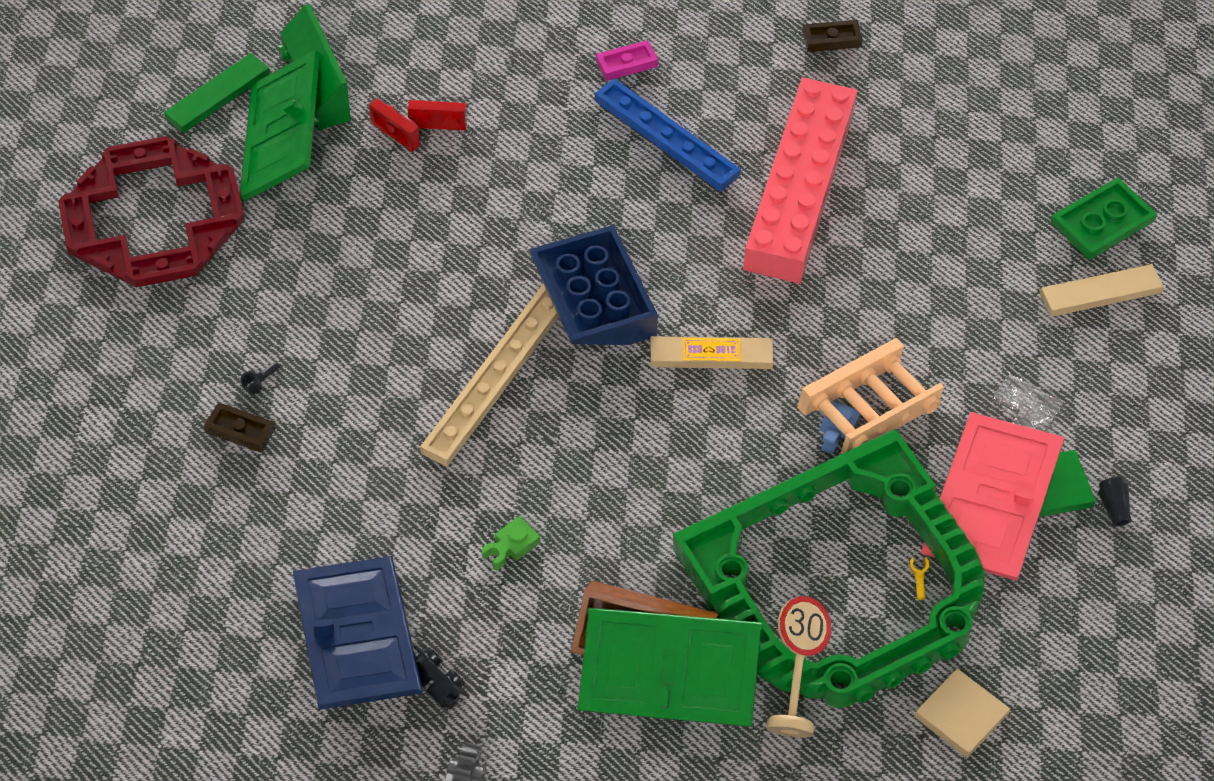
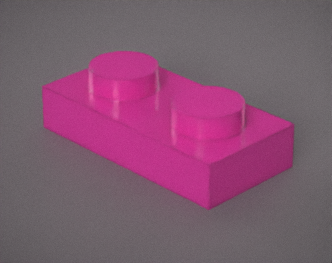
[596,40,658,81]

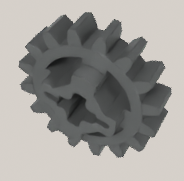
[445,742,486,781]

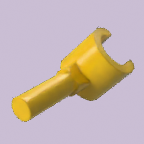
[908,557,929,600]

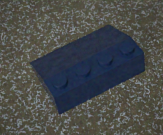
[529,225,658,345]

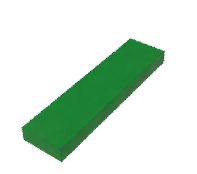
[164,53,270,134]

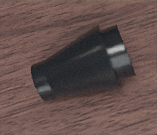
[1098,477,1132,527]

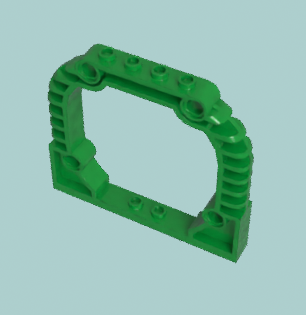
[673,429,985,708]

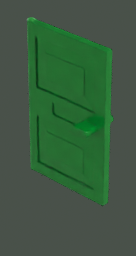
[240,50,320,202]
[577,608,764,727]

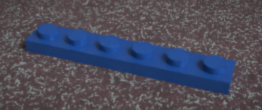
[595,78,741,192]

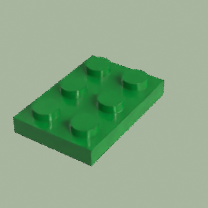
[1051,177,1157,260]

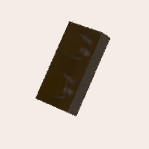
[802,19,863,52]
[204,402,275,453]

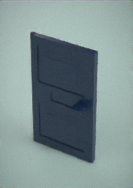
[293,556,423,710]

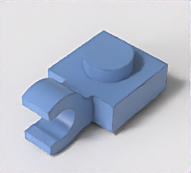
[820,401,861,454]

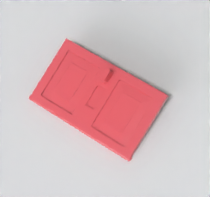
[921,412,1064,581]

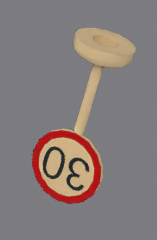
[767,596,832,738]

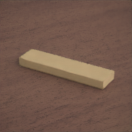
[1040,264,1164,317]

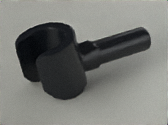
[240,362,280,394]

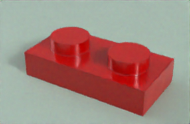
[369,98,420,152]
[408,100,467,131]

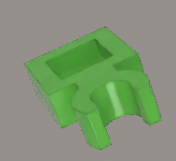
[482,516,540,570]

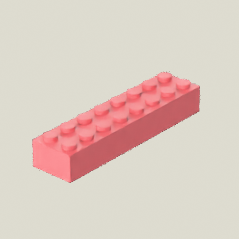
[743,77,857,284]

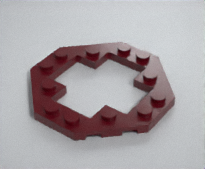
[58,136,245,288]

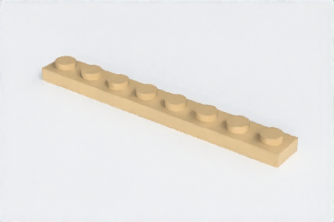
[420,284,559,467]

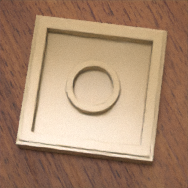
[914,668,1010,758]

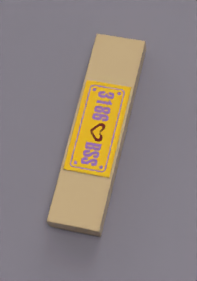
[650,336,773,369]

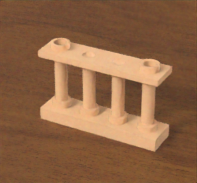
[797,338,944,454]

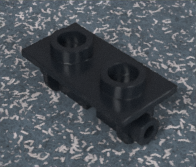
[413,645,470,709]

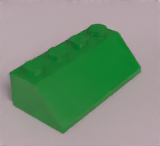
[278,4,351,130]

